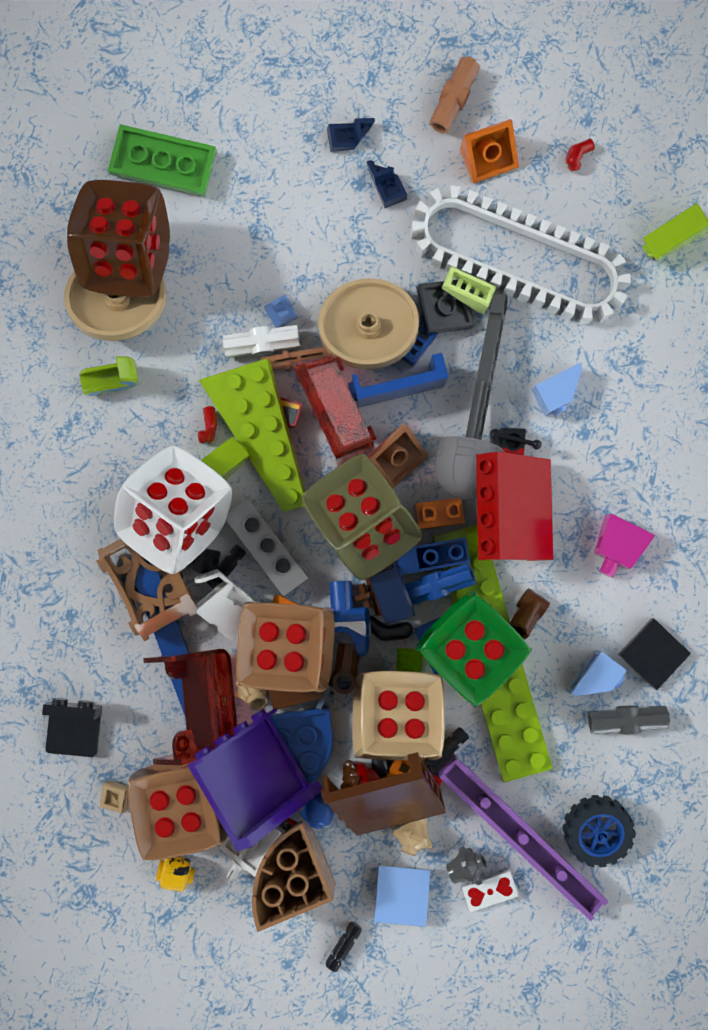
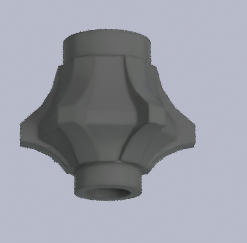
[446,846,487,885]

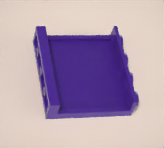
[188,708,322,852]

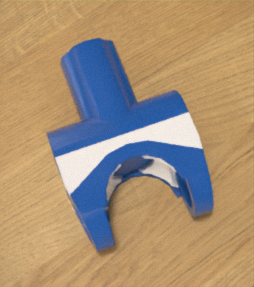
[329,581,371,656]

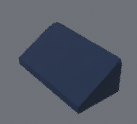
[369,567,416,624]

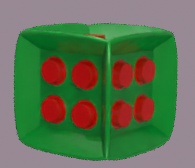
[414,591,532,708]

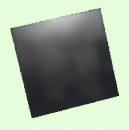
[416,280,475,335]
[617,618,691,690]

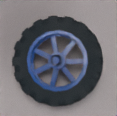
[562,795,636,868]

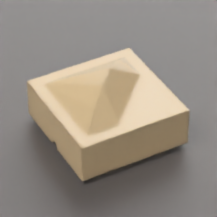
[100,780,129,814]

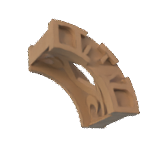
[96,539,198,641]

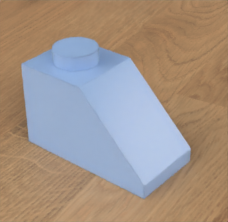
[531,363,582,417]
[566,650,627,696]

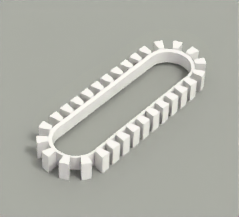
[411,185,631,325]

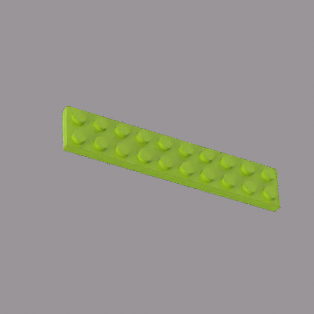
[433,525,553,783]

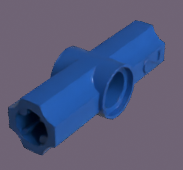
[405,563,476,605]

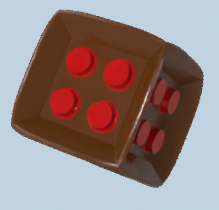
[67,180,170,297]

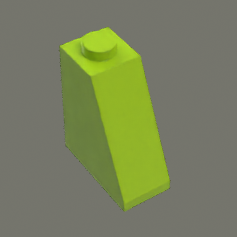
[642,202,708,261]
[201,436,249,480]

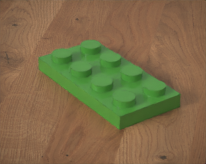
[108,124,217,197]

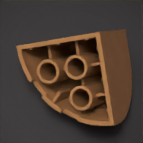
[252,820,336,932]

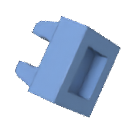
[264,294,298,328]

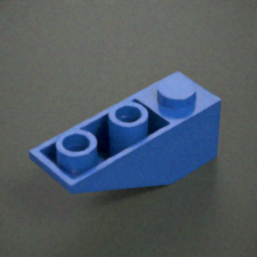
[391,537,471,575]

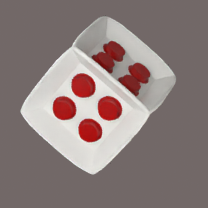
[114,445,232,574]

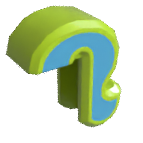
[79,356,139,396]

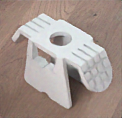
[194,569,257,640]

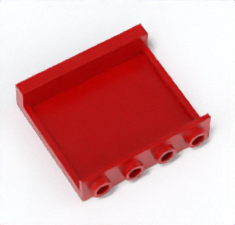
[476,452,554,561]

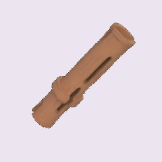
[261,347,336,371]

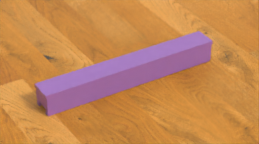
[437,754,608,921]

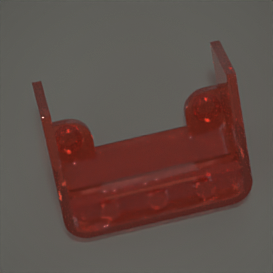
[293,354,377,467]
[143,649,237,765]

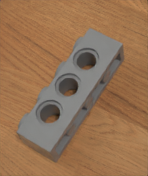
[226,497,309,597]

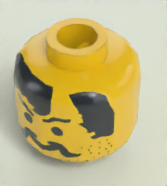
[155,856,195,892]

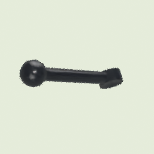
[490,429,542,450]

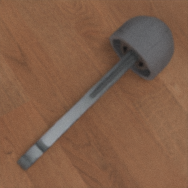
[435,293,508,500]

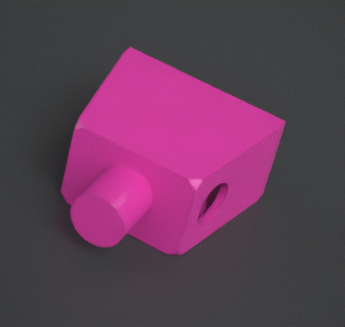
[594,513,655,578]

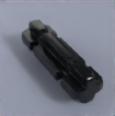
[207,545,246,589]
[425,727,469,770]
[325,922,362,972]

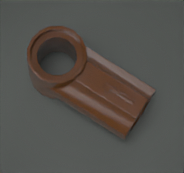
[509,588,550,639]
[332,643,359,694]

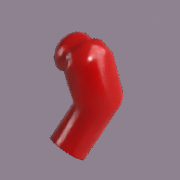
[565,138,595,171]
[198,406,218,444]

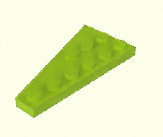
[199,359,306,512]

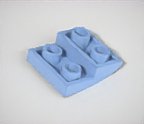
[374,866,430,927]

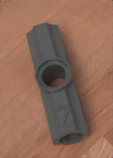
[588,705,670,735]

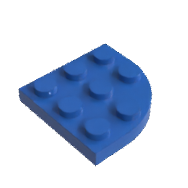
[270,707,333,783]

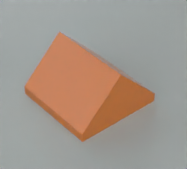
[460,119,519,184]

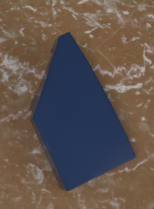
[327,118,375,152]
[367,160,407,208]

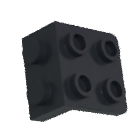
[42,698,102,757]

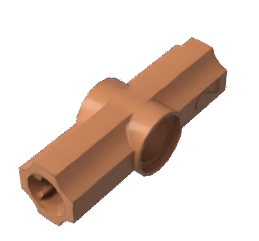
[429,56,480,134]

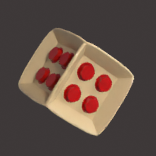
[353,671,445,760]

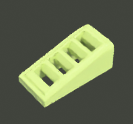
[442,266,496,315]

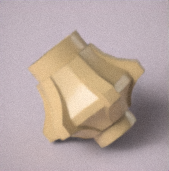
[234,681,269,711]
[392,818,432,856]

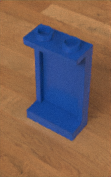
[348,352,448,408]

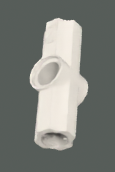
[223,325,300,358]

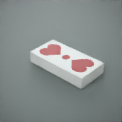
[461,869,519,912]

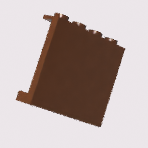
[321,752,446,836]

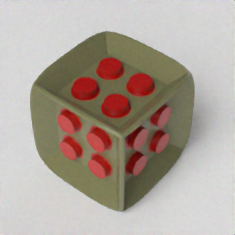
[301,454,422,580]

